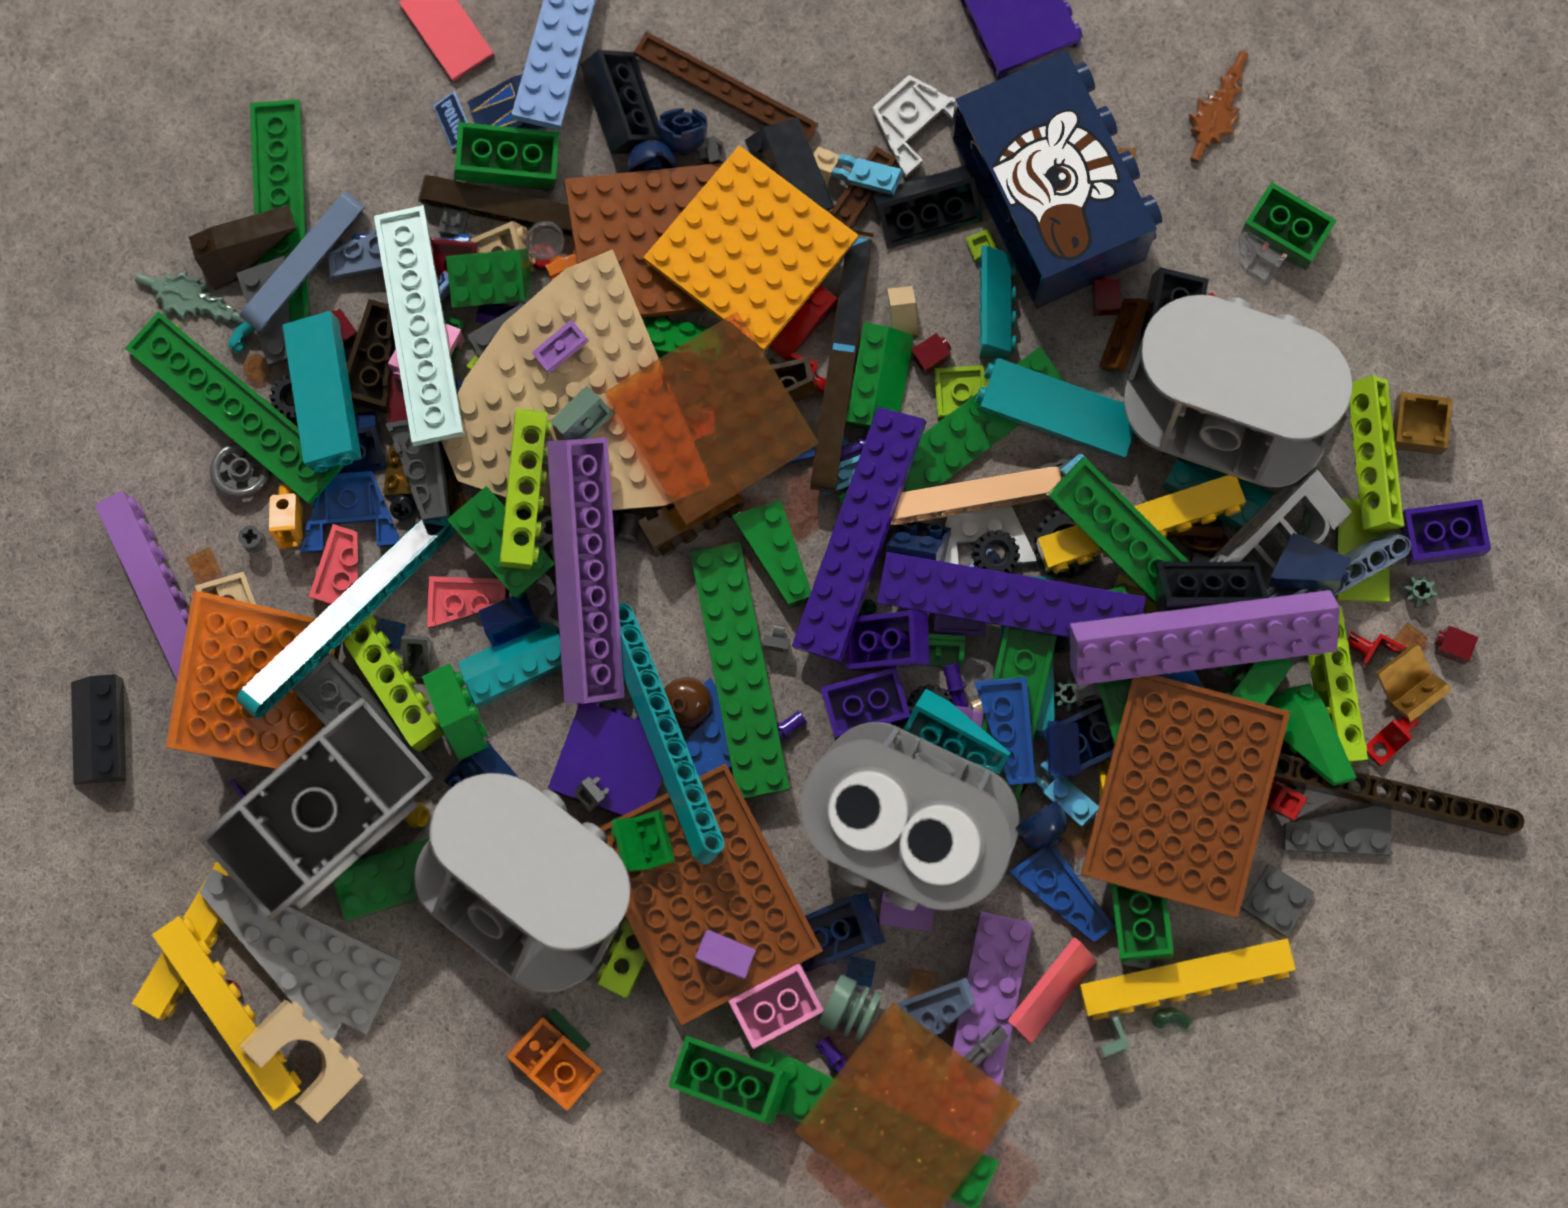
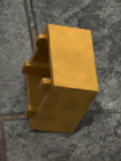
[1393,392,1453,455]

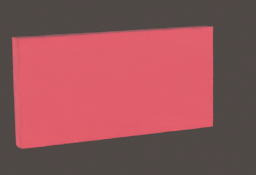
[399,0,494,82]
[1008,937,1096,1043]

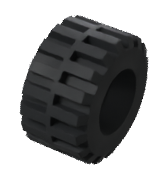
[1033,510,1096,579]

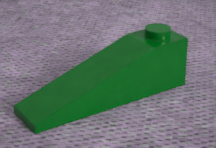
[1267,683,1356,786]

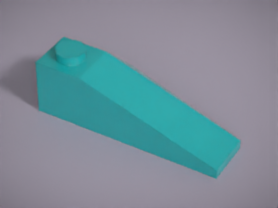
[904,689,1010,774]

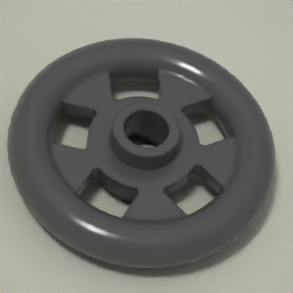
[210,443,271,499]

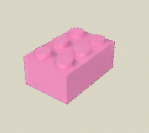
[729,963,824,1049]

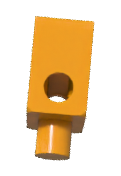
[269,484,304,549]

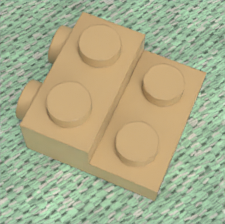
[470,221,536,273]
[190,571,256,604]

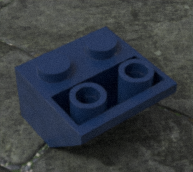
[886,522,951,562]
[445,741,520,789]

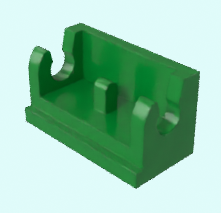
[925,634,966,668]

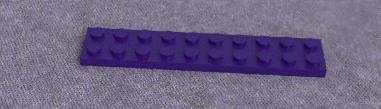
[792,407,927,662]
[877,552,1146,638]

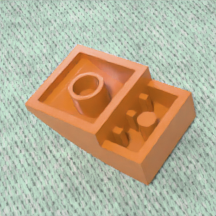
[506,1015,603,1111]

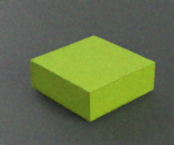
[965,229,997,262]

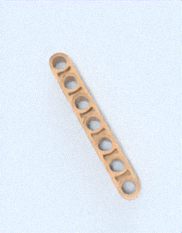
[891,467,1062,525]

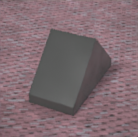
[401,636,433,682]

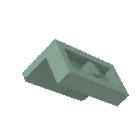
[551,386,614,440]
[1096,1017,1130,1058]

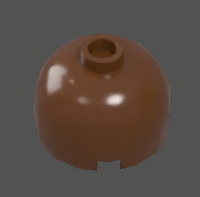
[664,677,713,729]

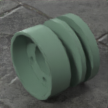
[818,974,882,1044]

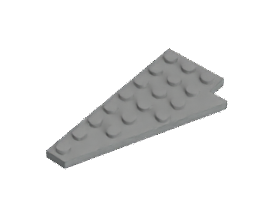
[200,869,402,1040]

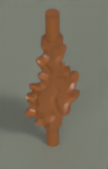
[1188,51,1249,163]

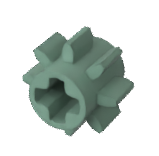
[1403,575,1437,608]
[1054,678,1081,712]

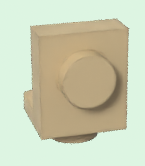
[814,147,840,187]

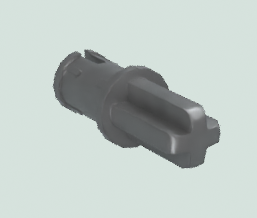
[961,1024,1009,1071]

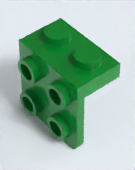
[612,810,675,872]

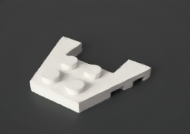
[873,75,955,178]
[944,505,1036,564]

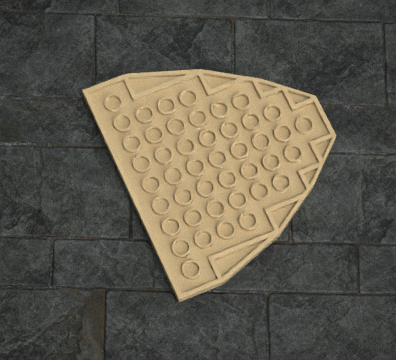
[442,249,713,511]

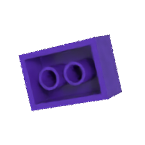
[1401,499,1491,566]
[845,610,930,672]
[821,667,910,741]

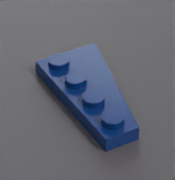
[974,677,1036,785]
[1009,846,1115,943]

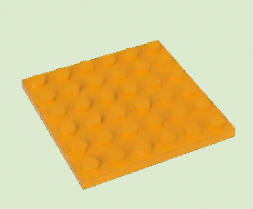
[643,145,859,352]

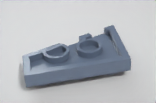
[328,228,383,280]
[898,978,976,1053]

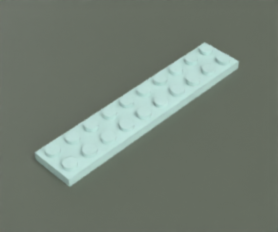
[374,206,464,446]

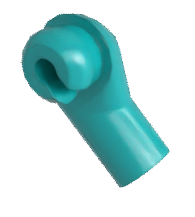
[228,322,256,354]

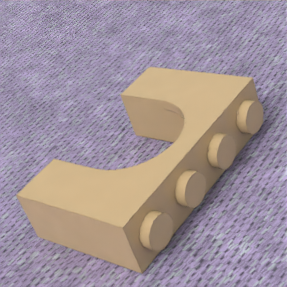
[238,1000,363,1123]

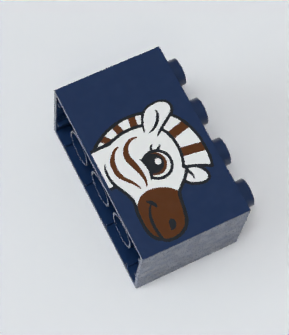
[951,50,1162,309]

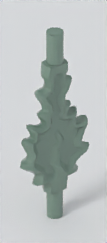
[135,271,245,324]

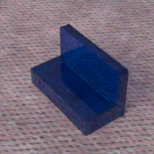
[479,593,541,647]
[1046,721,1080,776]

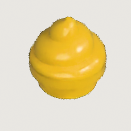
[404,802,430,828]

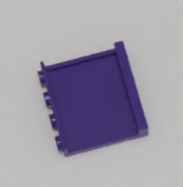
[961,0,1083,80]
[548,702,663,816]

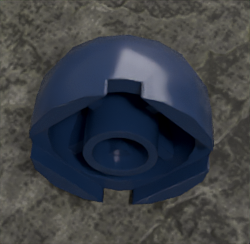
[658,108,707,155]
[627,140,678,172]
[1015,800,1068,850]

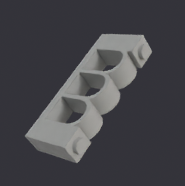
[1209,468,1352,595]

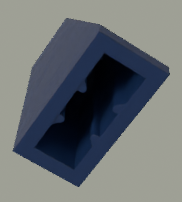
[1269,533,1353,590]

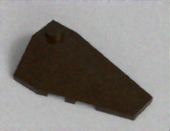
[189,205,296,290]

